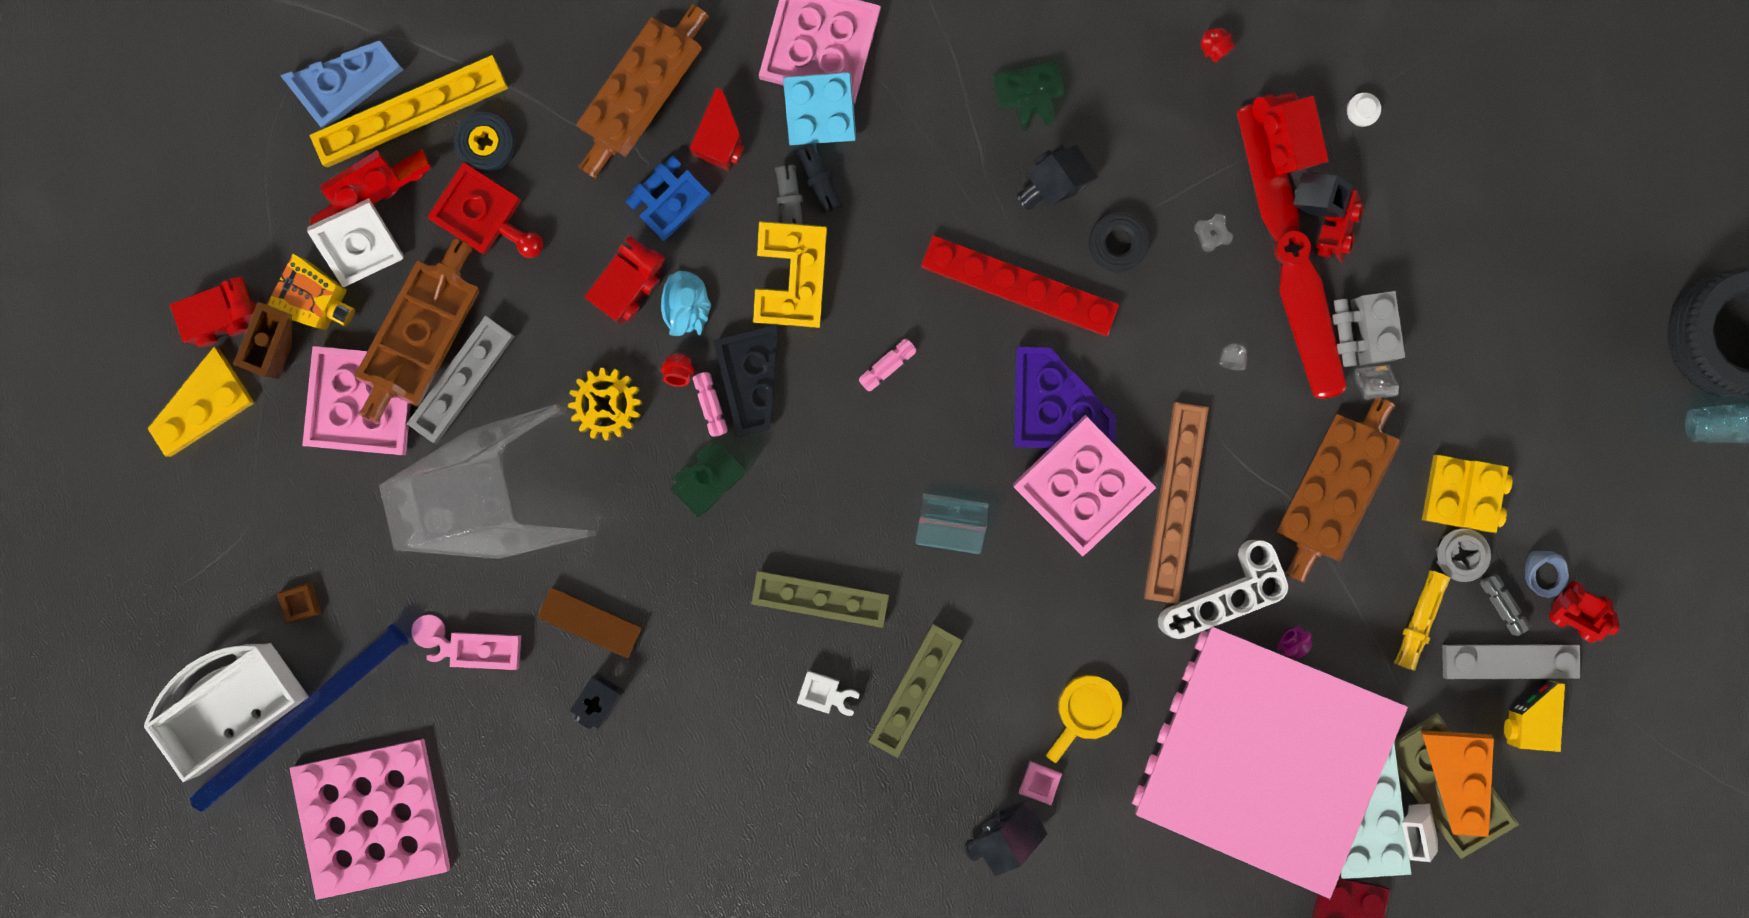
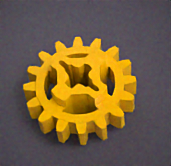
[568,368,642,441]

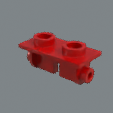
[1316,190,1364,263]

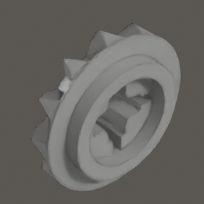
[1435,529,1491,582]

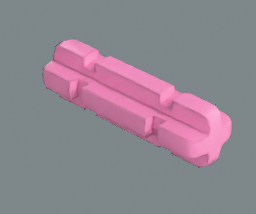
[859,339,916,391]
[693,372,728,437]

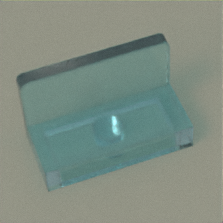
[915,493,989,554]

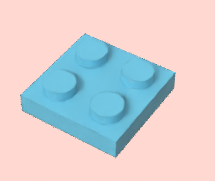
[783,72,856,145]

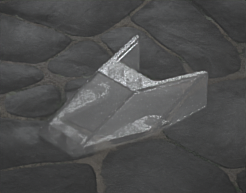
[379,404,597,559]

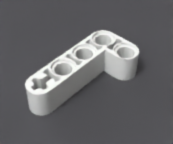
[1158,540,1288,639]

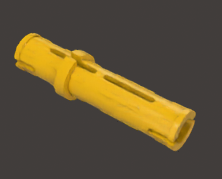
[1394,570,1451,671]

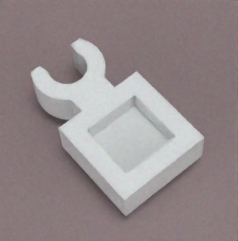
[797,670,860,716]

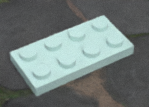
[1341,743,1411,879]

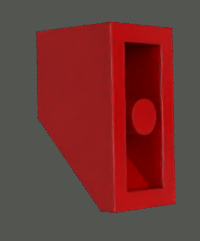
[689,87,744,171]

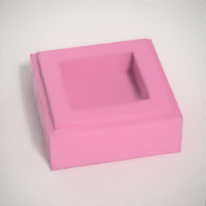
[1019,761,1062,805]

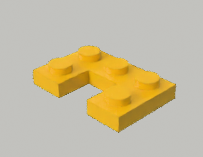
[753,221,827,328]

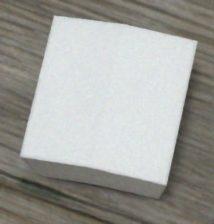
[1402,804,1438,862]

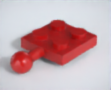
[427,162,543,258]

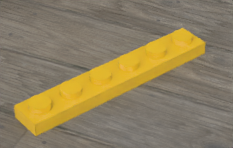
[309,55,509,168]

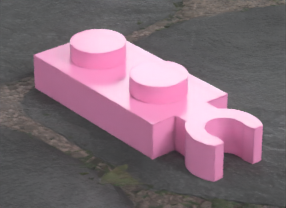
[426,632,521,670]

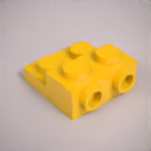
[1422,455,1513,533]

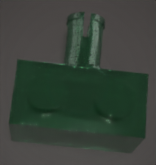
[670,442,749,518]

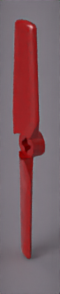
[1237,104,1347,399]

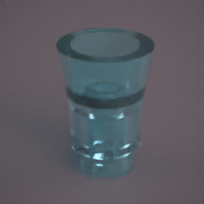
[1685,401,1749,444]

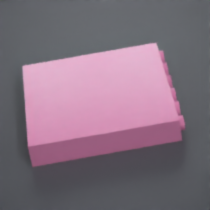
[1131,627,1408,899]

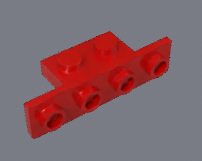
[310,149,431,225]

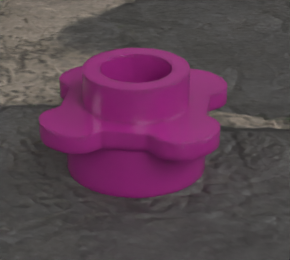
[1277,626,1312,660]

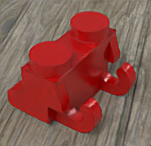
[1548,581,1620,643]

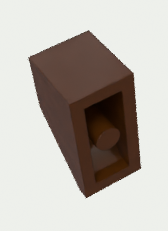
[233,302,292,379]

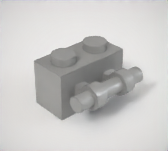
[1332,291,1405,367]

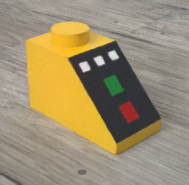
[1504,680,1565,752]

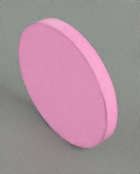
[412,615,446,648]

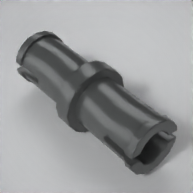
[775,165,803,224]

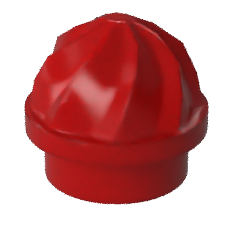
[1201,28,1236,63]
[661,353,695,387]

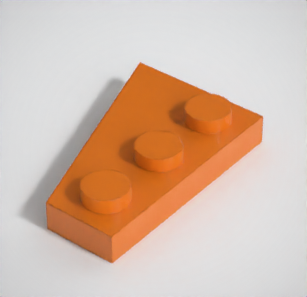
[1421,730,1494,837]

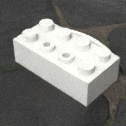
[144,643,309,782]

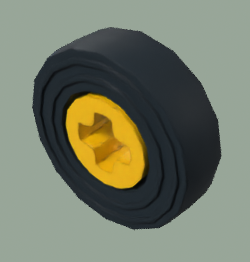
[454,112,516,173]

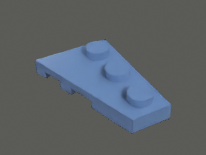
[280,40,403,129]

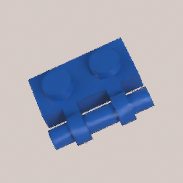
[625,155,711,242]

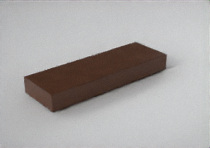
[537,587,643,659]

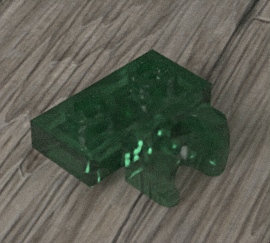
[992,61,1065,131]

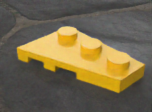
[148,347,254,457]

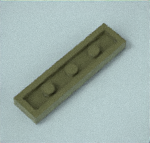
[751,571,889,628]
[868,623,962,758]

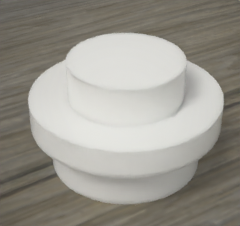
[1347,93,1381,127]

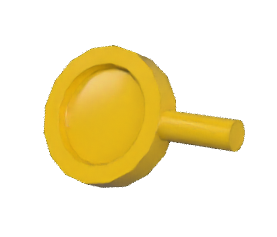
[1045,675,1122,763]

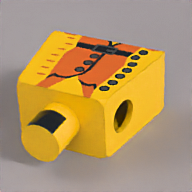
[267,254,355,331]

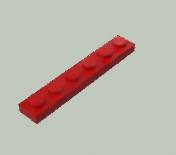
[921,236,1119,337]

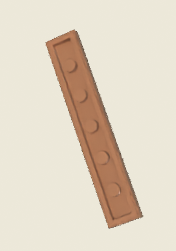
[1144,402,1209,604]

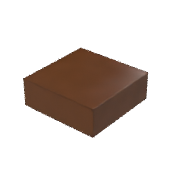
[277,582,322,624]

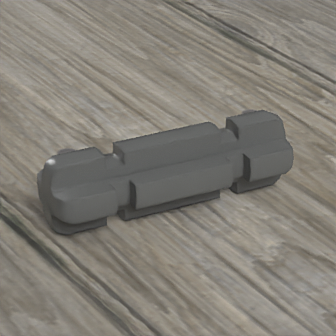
[1480,574,1530,636]

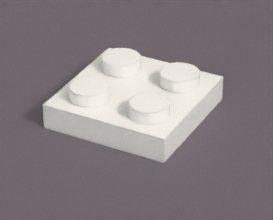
[307,198,403,287]

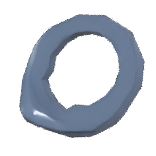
[1525,550,1569,598]

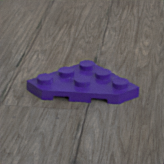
[1014,347,1116,448]

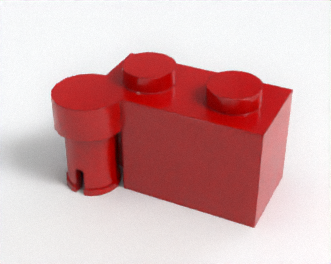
[1252,92,1329,175]
[584,235,665,325]
[169,277,256,348]

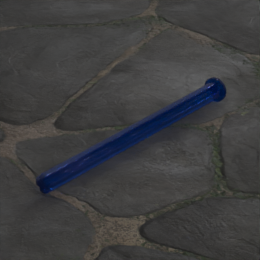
[190,624,409,812]

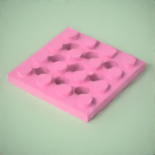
[289,738,451,900]

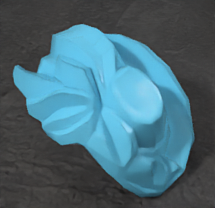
[661,271,711,336]

